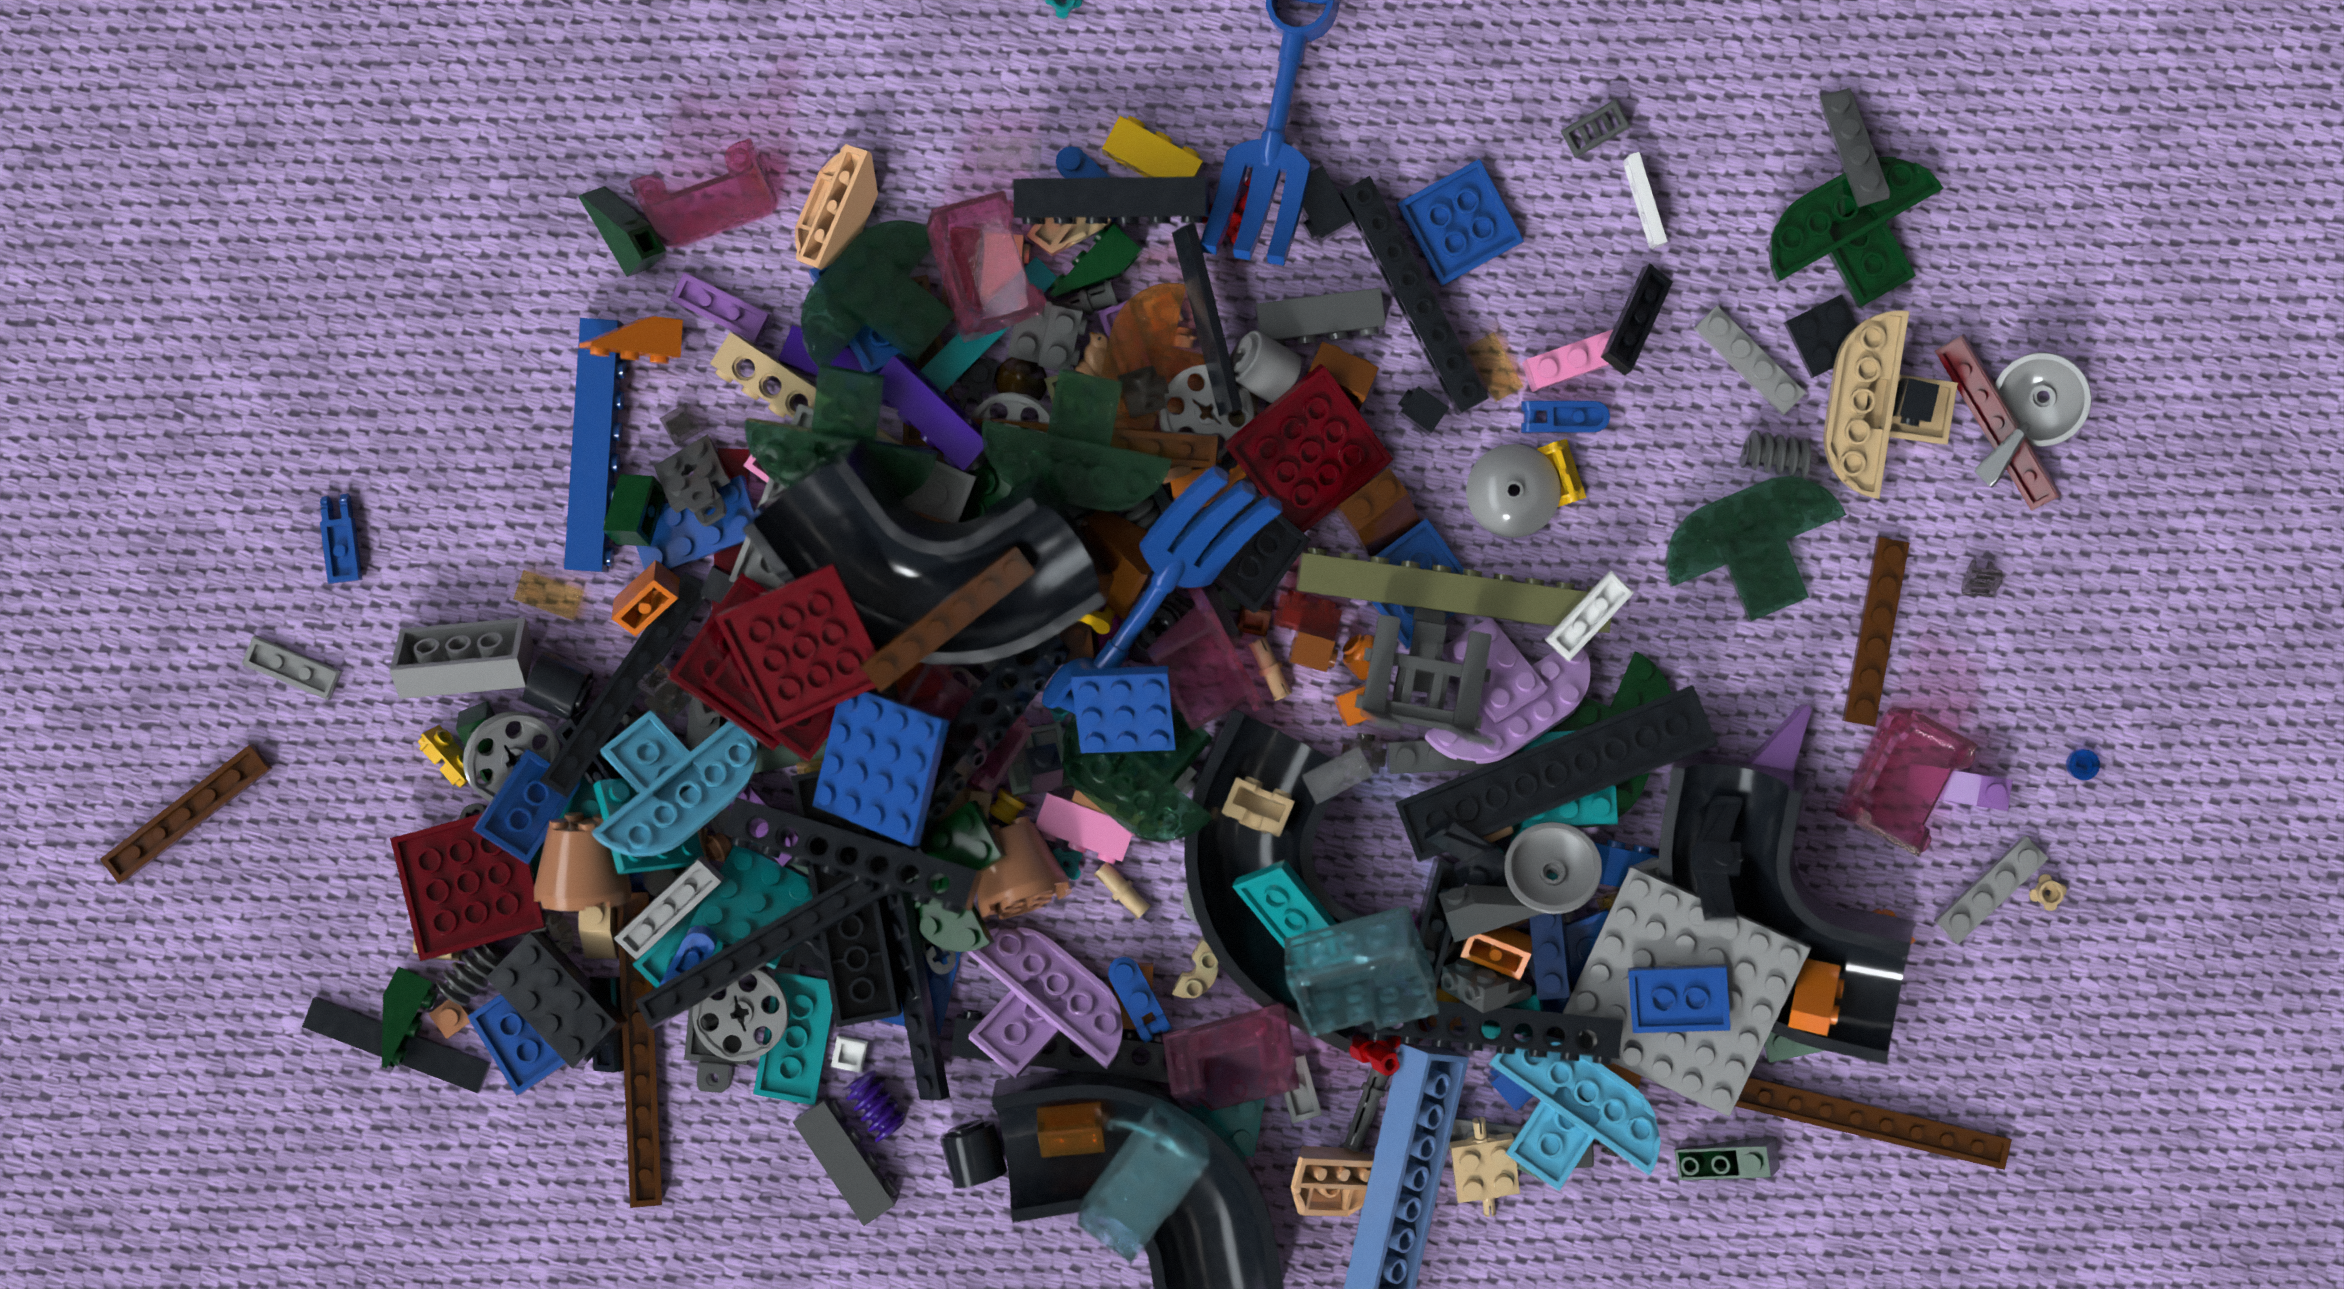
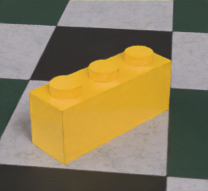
[1102,116,1203,177]

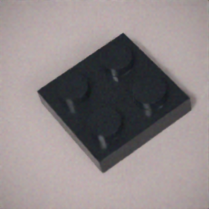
[1784,294,1857,378]

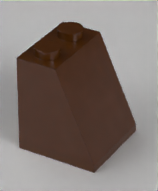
[1333,468,1420,559]
[1079,506,1151,619]

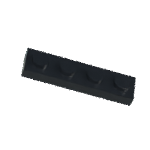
[1601,263,1673,376]

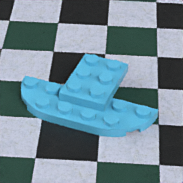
[592,710,757,856]
[1489,1036,1660,1191]

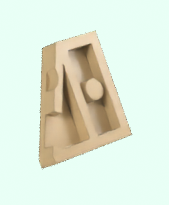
[1026,218,1112,256]

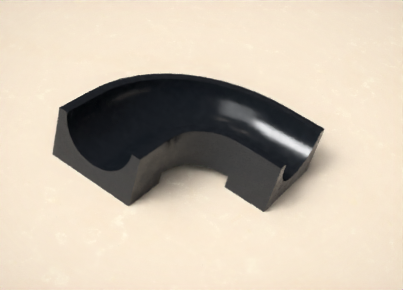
[742,438,1114,665]
[1184,707,1405,1053]
[1659,753,1914,1064]
[991,1070,1284,1289]

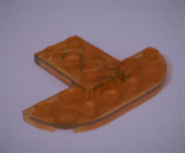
[1095,283,1218,469]

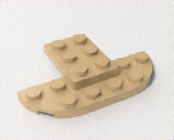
[1823,310,1958,499]

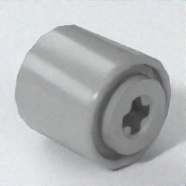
[1230,331,1302,403]

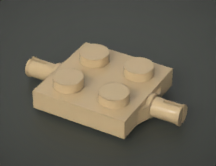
[1450,1117,1520,1217]

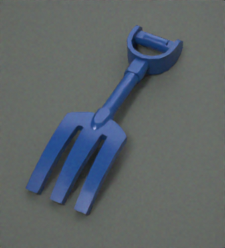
[1200,0,1340,266]
[1042,465,1282,715]

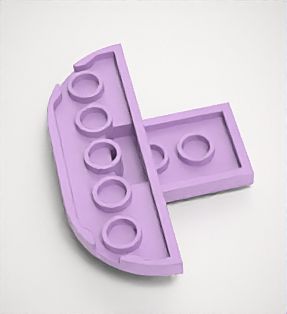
[1425,618,1591,764]
[967,927,1123,1079]

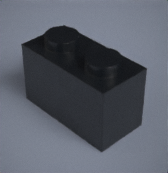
[1302,165,1354,243]

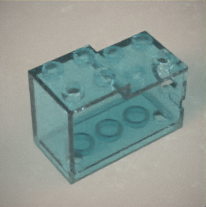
[1284,905,1439,1037]
[1078,1101,1210,1264]

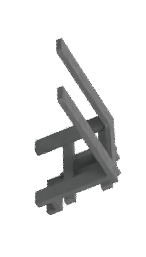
[1354,608,1495,746]

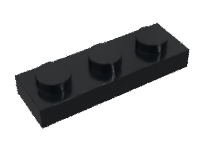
[589,975,624,1073]

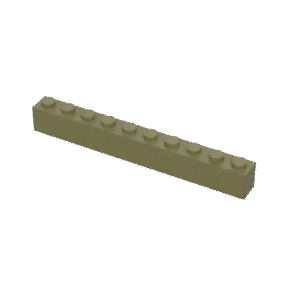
[1295,548,1612,633]

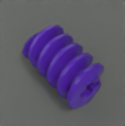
[843,1070,905,1143]

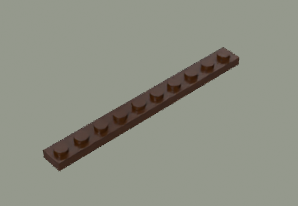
[902,416,1219,468]
[617,891,662,1208]
[1735,1076,2012,1170]

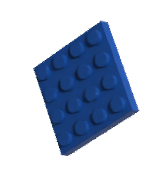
[812,690,949,846]

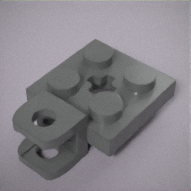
[654,434,731,527]
[684,998,749,1093]

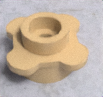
[2029,874,2067,911]

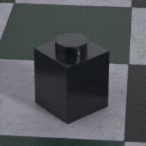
[1893,378,1940,427]
[1398,386,1449,435]
[1023,743,1064,795]

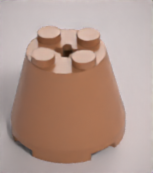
[534,812,632,911]
[977,816,1072,921]

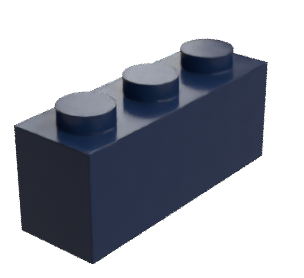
[1529,913,1573,1000]

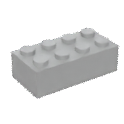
[389,617,534,699]

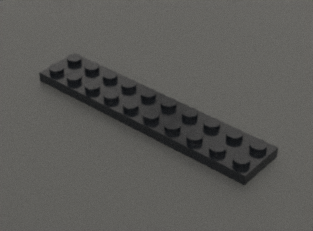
[1395,685,1718,862]

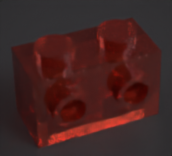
[1272,590,1342,641]

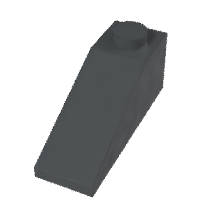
[1439,885,1543,942]

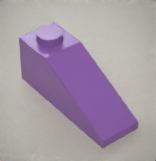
[1746,704,1812,771]
[1904,763,2013,811]

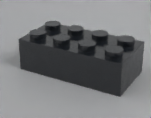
[486,931,628,1069]

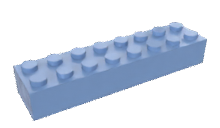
[1344,1043,1469,1289]

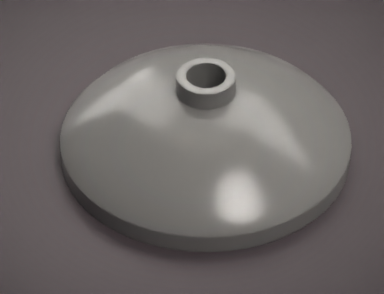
[1995,352,2092,446]
[1466,444,1561,538]
[1504,822,1602,914]

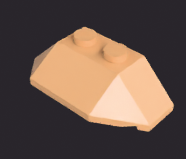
[795,144,878,270]
[1291,1146,1374,1217]

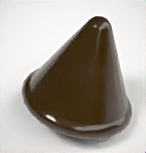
[995,357,1047,401]

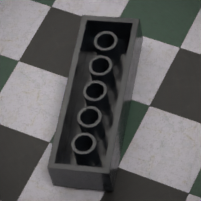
[1013,177,1210,224]

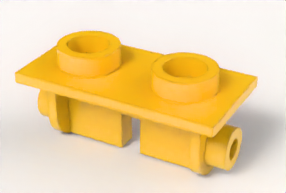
[1537,439,1586,507]
[418,725,468,788]

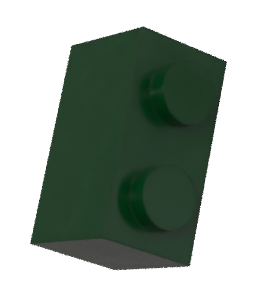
[603,474,666,546]

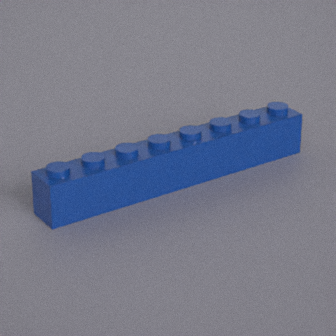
[564,318,627,573]

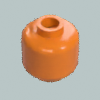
[1342,634,1374,680]

